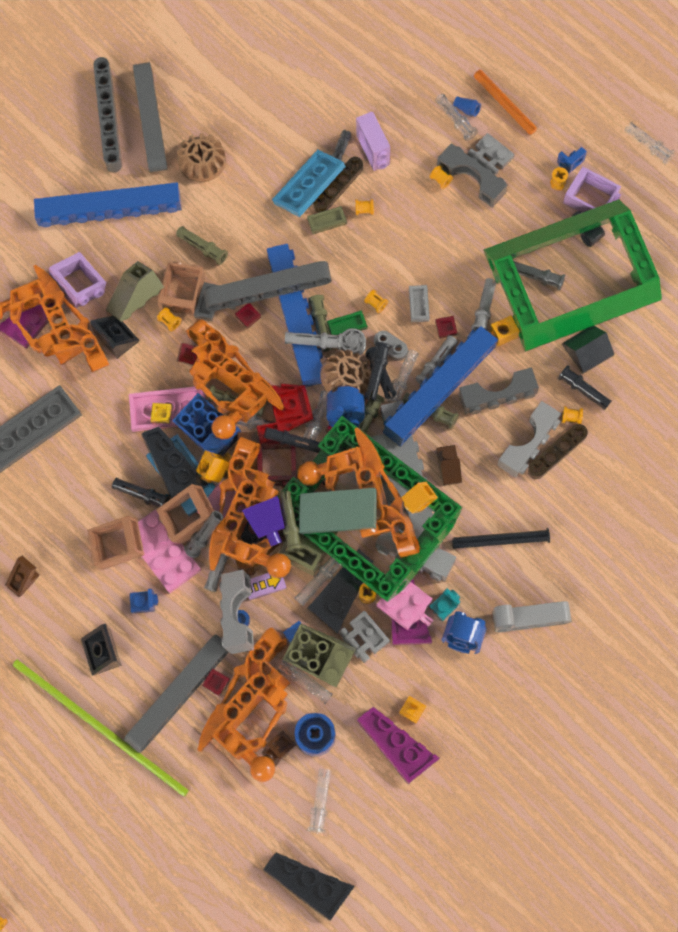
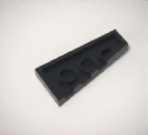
[141,426,209,499]
[307,549,374,634]
[263,852,355,922]

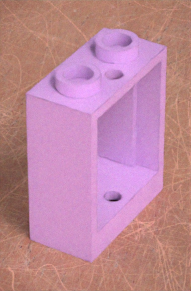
[356,111,390,171]
[563,167,621,213]
[49,252,106,308]

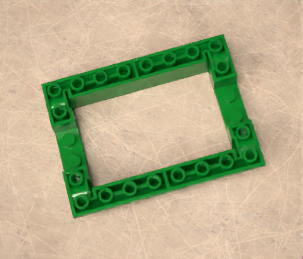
[483,199,662,352]
[278,416,463,602]

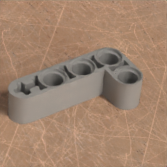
[492,601,572,632]

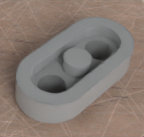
[374,331,408,361]

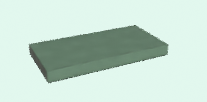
[299,488,377,534]

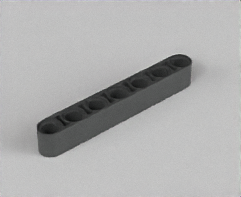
[93,57,122,173]
[133,62,168,173]
[204,261,332,311]
[124,634,229,753]

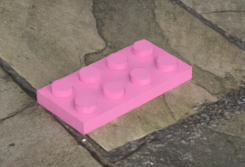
[129,387,206,432]
[138,510,201,594]

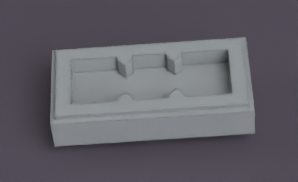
[409,285,430,323]

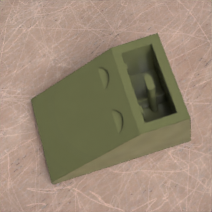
[106,261,164,322]
[279,531,338,576]
[282,624,356,687]

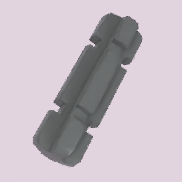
[332,130,351,160]

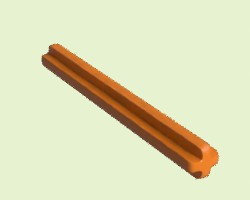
[474,69,537,135]

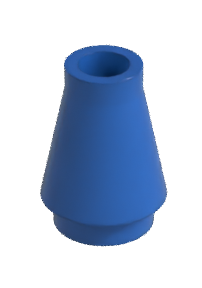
[453,96,481,117]

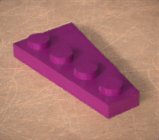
[0,302,64,349]
[389,568,432,645]
[357,707,440,784]

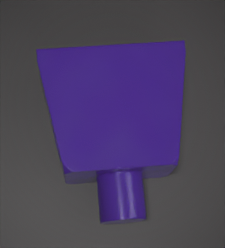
[242,496,285,546]

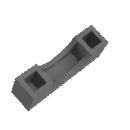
[437,143,508,208]
[458,367,539,415]

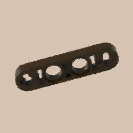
[313,157,363,213]
[528,424,588,479]

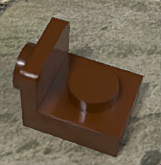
[262,730,297,767]

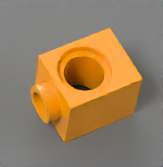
[489,315,520,347]
[196,450,229,483]
[401,482,438,514]

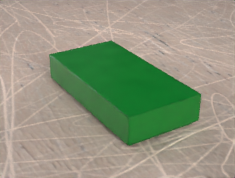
[327,310,368,335]

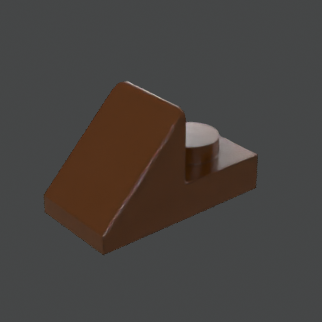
[436,445,462,486]
[5,555,39,597]

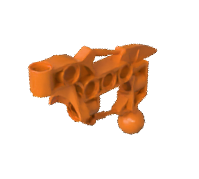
[0,265,109,373]
[186,319,284,439]
[297,428,420,558]
[209,437,291,578]
[197,627,291,782]

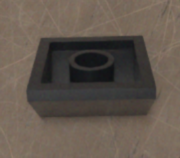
[90,315,139,359]
[562,326,614,374]
[81,624,122,676]

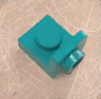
[429,588,461,621]

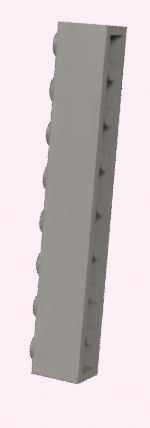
[381,401,443,550]

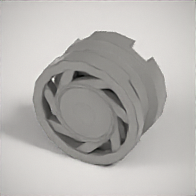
[341,328,366,355]

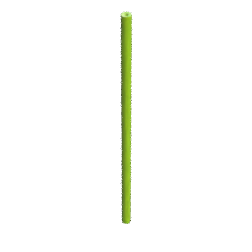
[13,659,189,797]

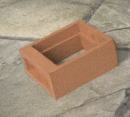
[158,262,205,315]
[157,484,214,544]
[87,516,145,569]

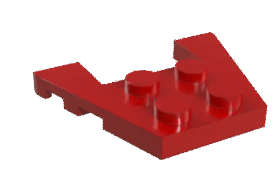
[257,383,313,444]

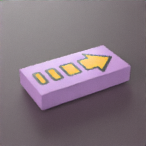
[248,573,287,601]

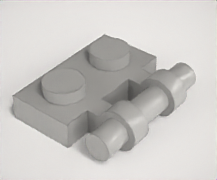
[467,133,515,175]
[339,611,390,663]

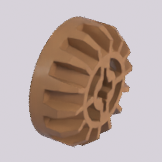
[177,133,226,182]
[320,349,371,394]

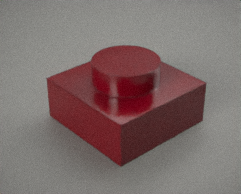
[235,303,261,329]
[435,316,458,339]
[177,343,198,366]
[202,669,230,697]

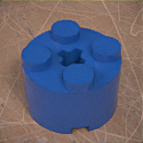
[326,386,365,427]
[441,611,487,654]
[295,713,336,757]

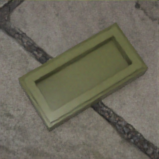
[307,206,347,234]

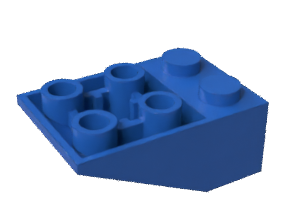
[172,393,241,456]

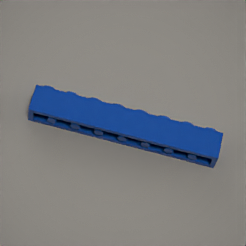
[34,182,182,227]
[267,243,323,387]
[383,326,498,447]

